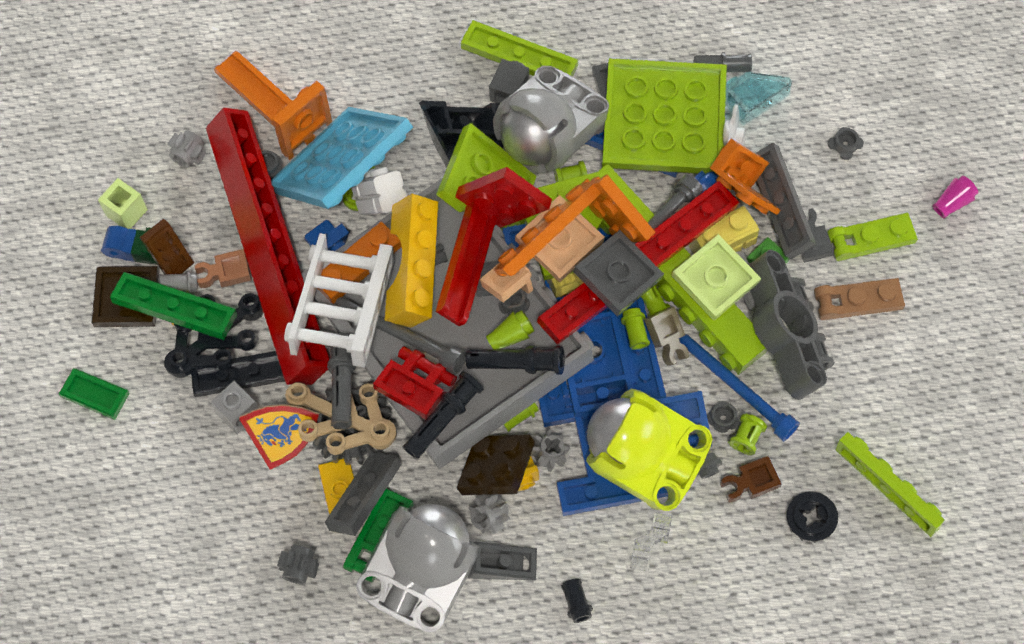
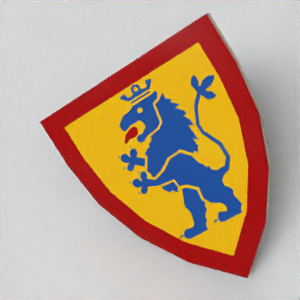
[239,404,319,470]

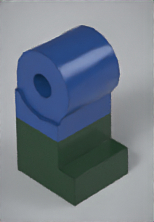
[101,226,157,265]

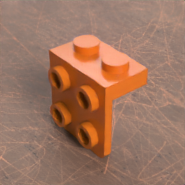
[710,138,781,215]

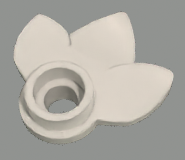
[723,104,746,146]

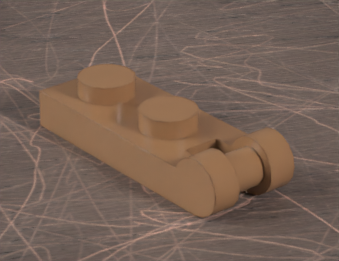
[814,278,905,320]

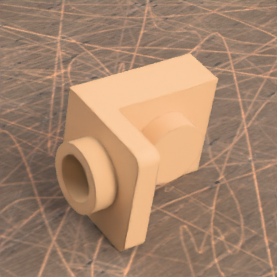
[480,263,533,303]

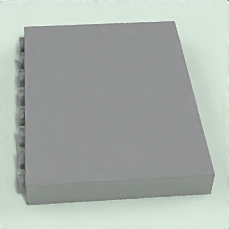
[302,179,594,470]

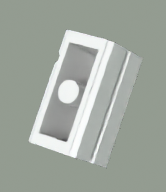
[351,166,407,216]

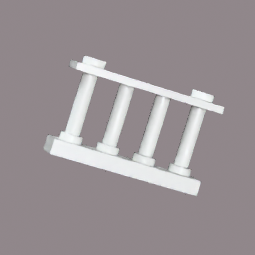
[284,233,394,368]

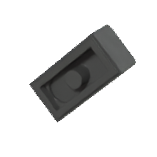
[468,542,537,580]

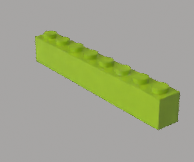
[597,164,767,375]

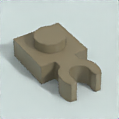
[644,307,689,366]

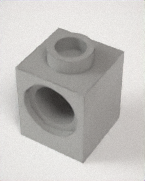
[211,381,258,435]

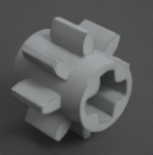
[167,130,206,167]
[531,430,570,472]
[469,495,510,534]

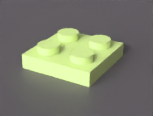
[672,234,761,321]

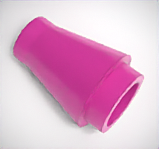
[932,176,978,219]

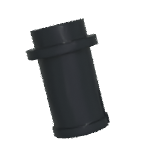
[561,578,593,623]

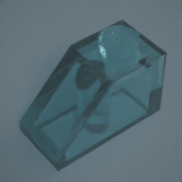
[725,72,792,126]

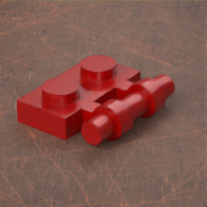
[373,346,457,420]

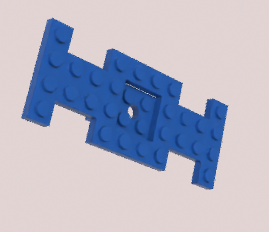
[502,224,689,516]

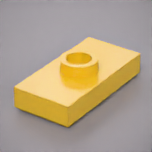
[318,459,354,515]

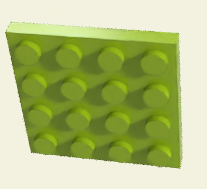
[602,58,727,175]

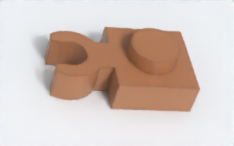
[194,249,251,288]

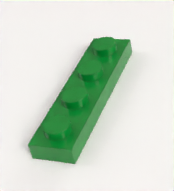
[110,272,237,340]

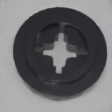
[786,492,838,543]

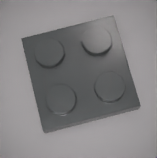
[573,230,664,317]

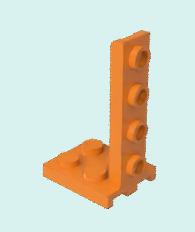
[214,51,332,160]
[494,174,656,277]

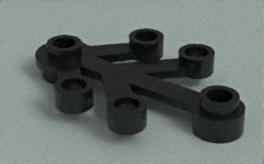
[164,293,264,378]

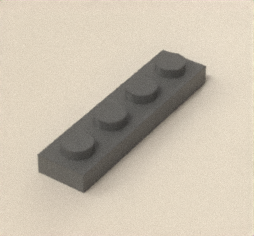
[756,143,817,259]

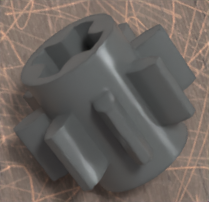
[277,545,319,585]

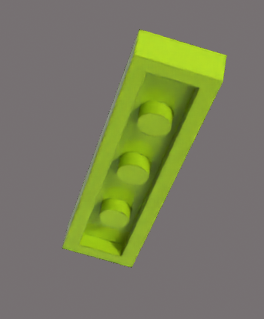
[461,20,578,77]
[835,432,945,537]

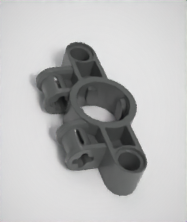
[749,250,835,400]

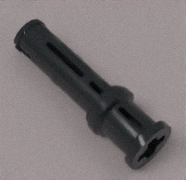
[466,345,565,375]
[402,371,484,460]

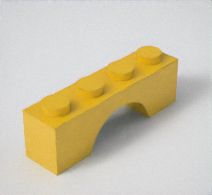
[385,193,438,328]

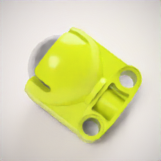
[586,389,712,511]

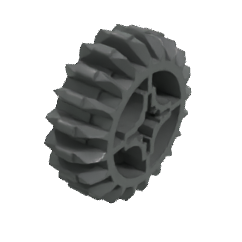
[310,381,392,465]

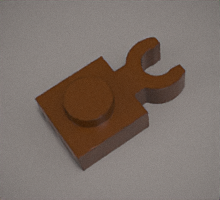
[720,456,782,502]

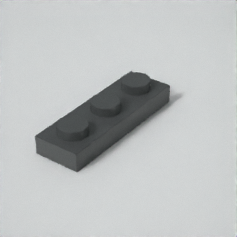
[325,452,402,536]

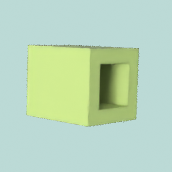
[98,178,148,229]

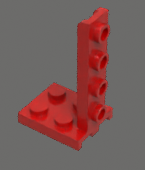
[435,167,552,326]

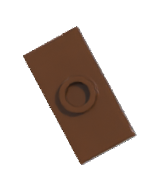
[139,219,194,275]

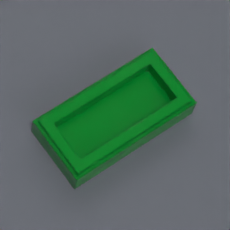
[59,368,130,420]

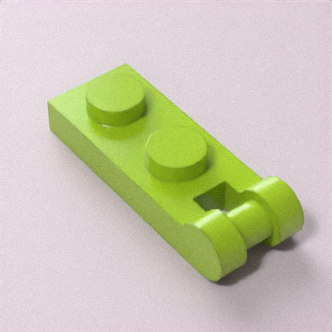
[827,212,918,261]

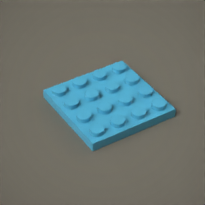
[271,107,413,209]

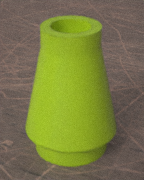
[486,310,535,350]

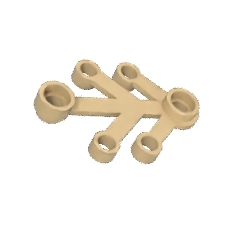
[285,379,397,455]

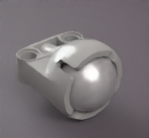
[493,66,609,174]
[356,504,479,632]

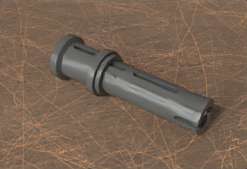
[327,333,356,429]

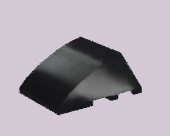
[419,100,503,168]

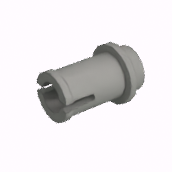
[158,270,197,294]

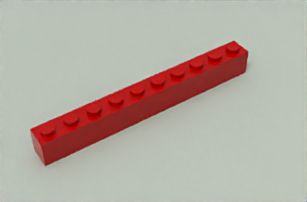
[206,107,329,385]

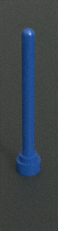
[679,334,800,442]

